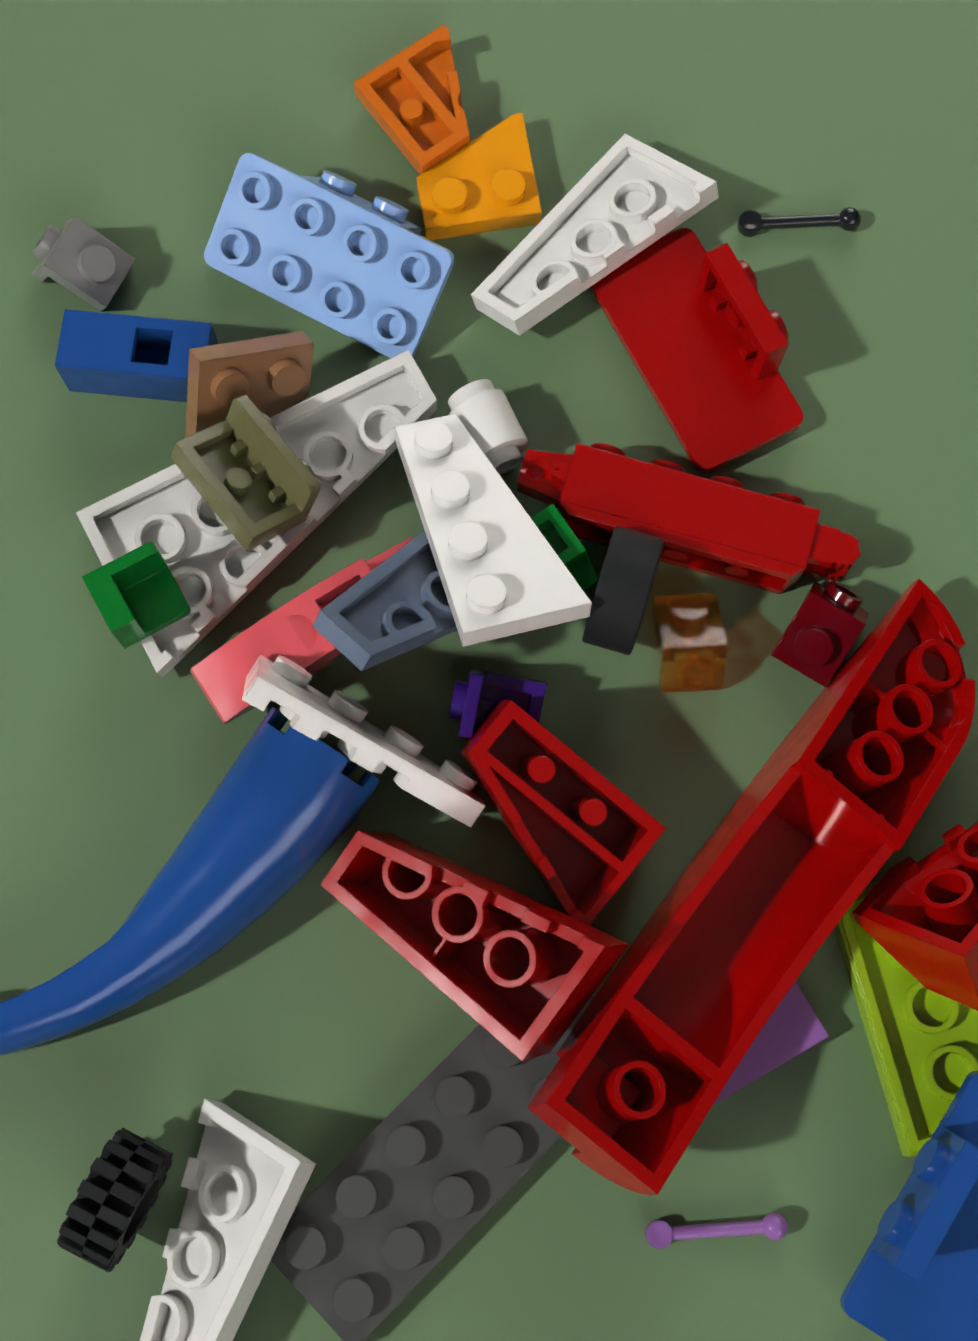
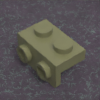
[170,395,321,552]

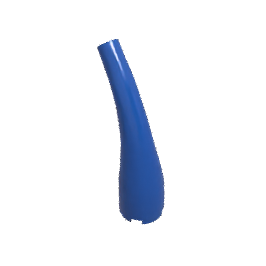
[0,707,381,1056]

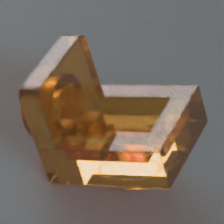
[652,593,728,693]

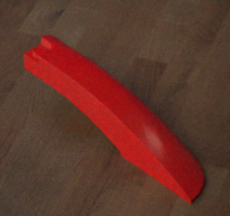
[527,579,975,1195]

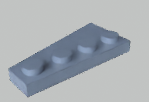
[312,530,457,671]

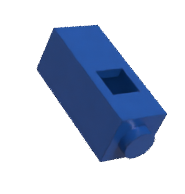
[55,309,219,402]

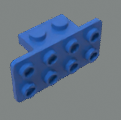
[840,1071,978,1341]

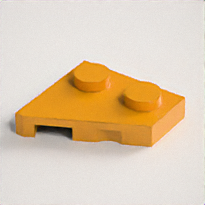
[416,113,542,240]

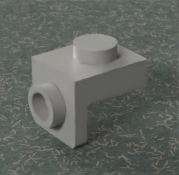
[31,215,136,312]

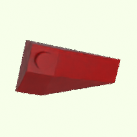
[852,822,978,1010]

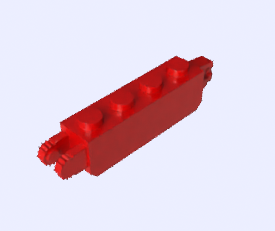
[517,443,862,594]

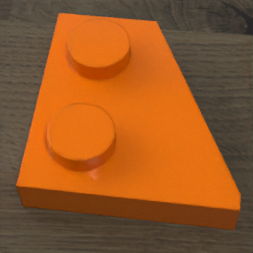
[353,24,470,175]

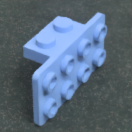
[204,153,455,358]

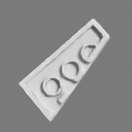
[140,1098,316,1341]

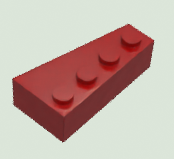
[320,830,629,1061]

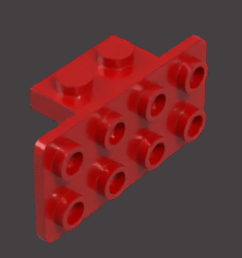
[590,228,804,473]

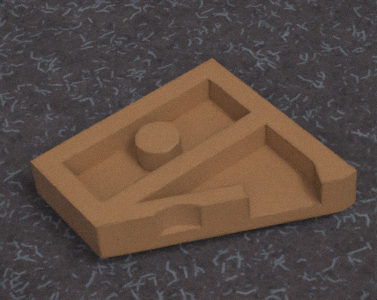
[185,331,314,438]

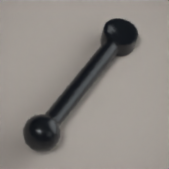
[738,207,861,237]

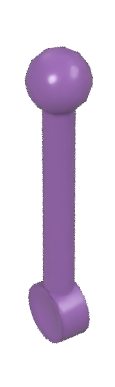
[645,1212,789,1249]

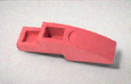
[190,537,412,725]

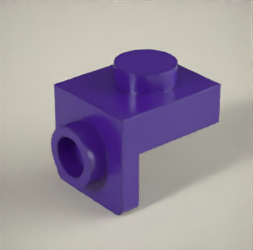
[448,667,547,739]

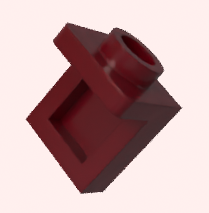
[771,581,869,688]

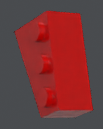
[460,700,666,925]

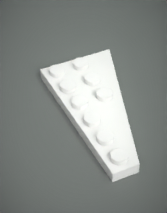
[76,350,438,679]

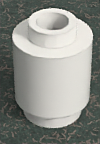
[448,379,529,475]

